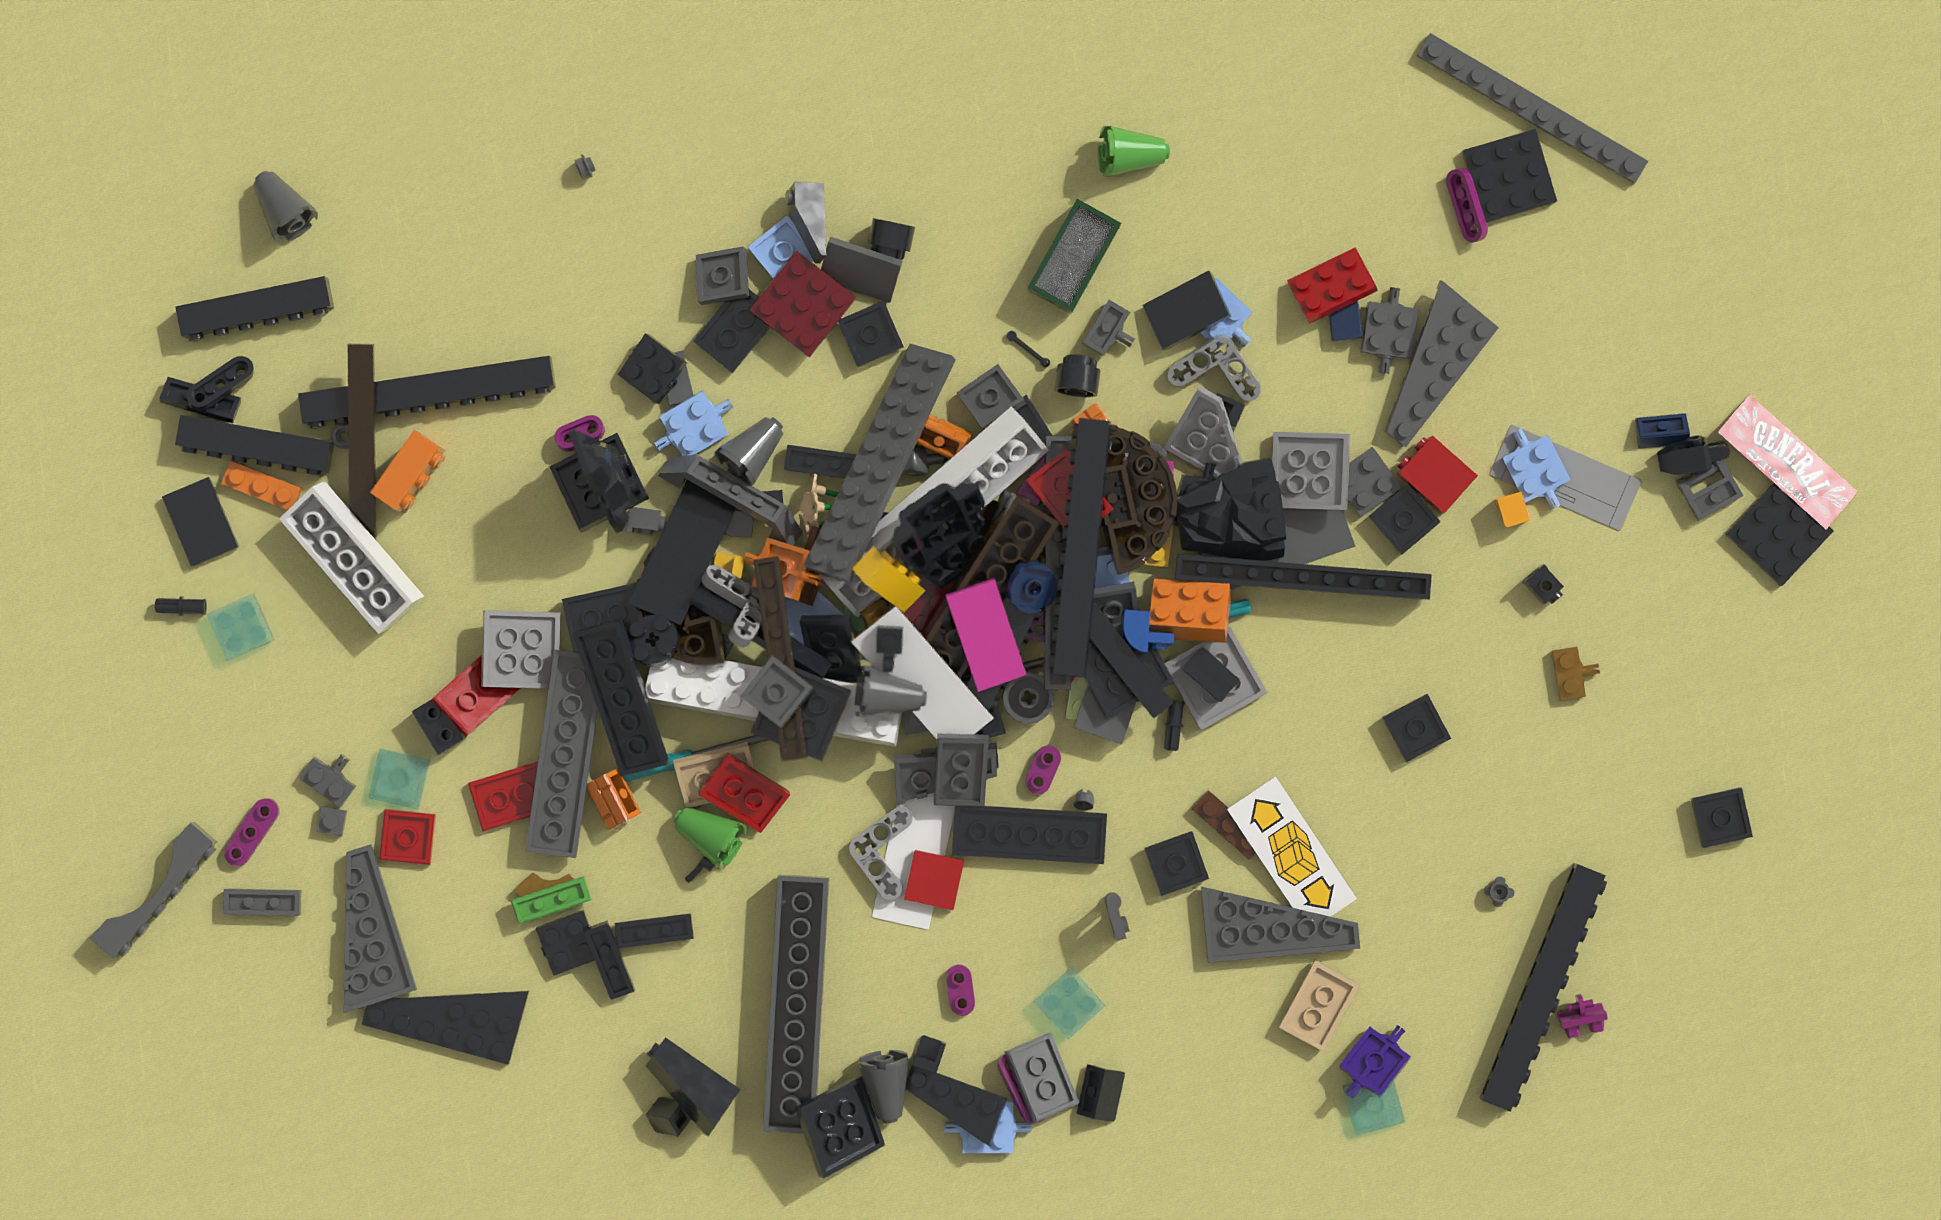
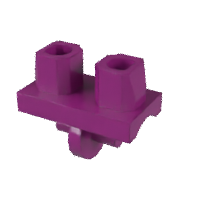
[1557,994,1608,1038]

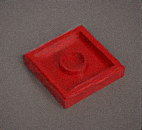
[379,809,436,865]
[904,850,964,910]

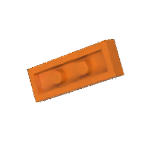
[221,460,302,510]

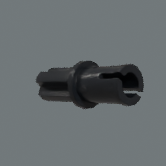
[154,596,207,616]
[1164,700,1185,751]

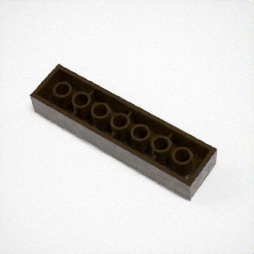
[922,492,1059,679]

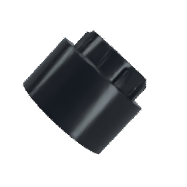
[868,218,915,260]
[1054,354,1101,398]

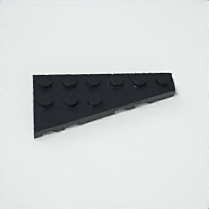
[361,990,530,1065]

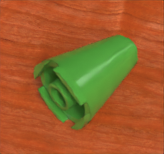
[1098,126,1170,177]
[674,807,747,870]

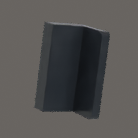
[1182,647,1239,703]
[1076,1064,1125,1122]

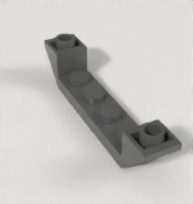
[658,455,802,546]

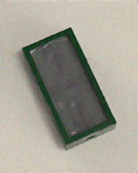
[1027,199,1121,315]

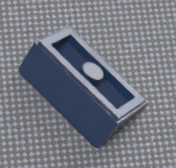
[1329,301,1362,341]
[1635,413,1690,449]

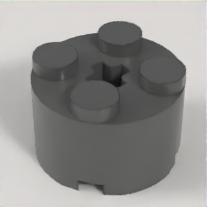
[1003,672,1054,723]

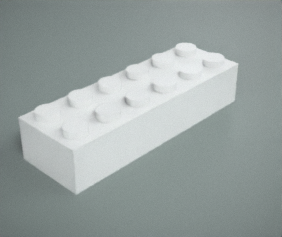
[279,481,424,634]

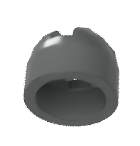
[1073,789,1094,810]

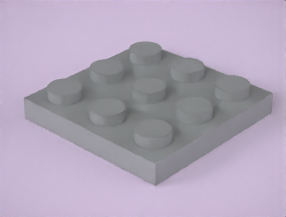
[1272,432,1350,511]
[481,610,560,689]
[1165,627,1267,730]

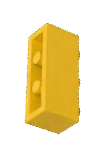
[852,546,925,612]

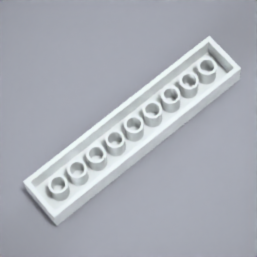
[819,406,1049,618]
[645,658,902,747]

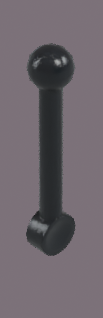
[1007,331,1050,368]

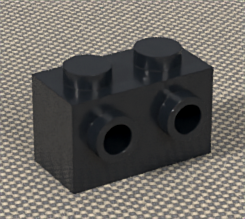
[412,699,467,755]

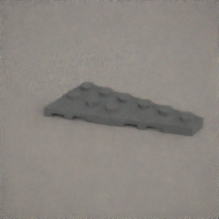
[1384,280,1499,447]
[343,844,417,1013]
[1201,886,1360,963]

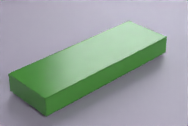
[511,876,592,924]

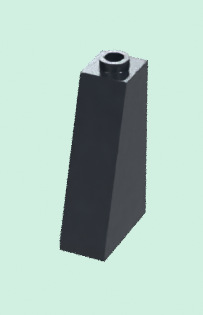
[646,1037,741,1136]

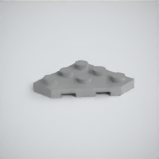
[1164,385,1243,478]

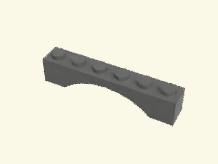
[90,822,217,958]

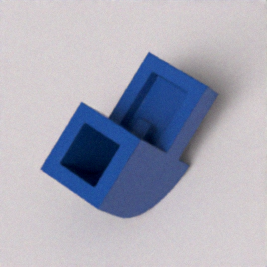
[1121,610,1174,654]

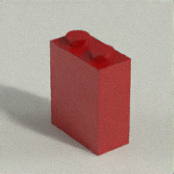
[1396,435,1478,515]

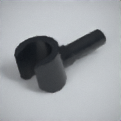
[685,856,714,883]

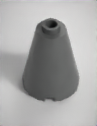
[253,171,318,243]
[714,417,783,486]
[855,665,927,717]
[858,1050,909,1123]

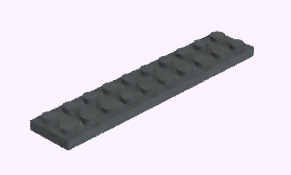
[804,344,956,583]

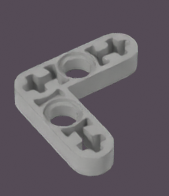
[1168,335,1260,401]
[702,565,762,647]
[849,806,913,900]

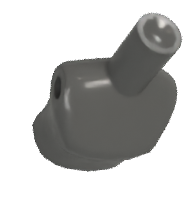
[900,446,945,477]

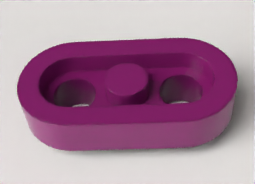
[554,415,605,452]
[1026,745,1061,794]
[946,964,975,1016]

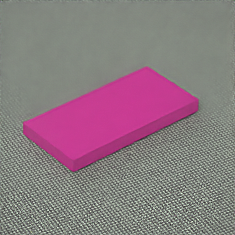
[945,578,1026,692]

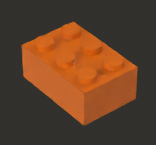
[370,430,445,512]
[1149,579,1231,643]

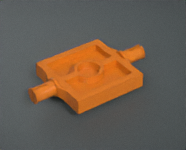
[743,538,822,601]

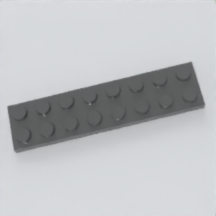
[526,649,598,858]

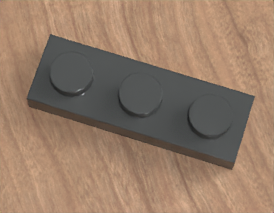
[223,888,302,916]

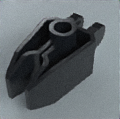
[1657,435,1730,475]

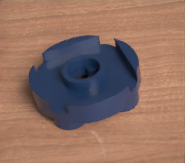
[1007,562,1058,613]

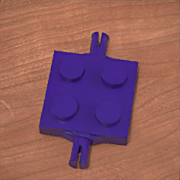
[1339,1025,1411,1099]

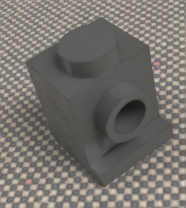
[627,507,666,535]

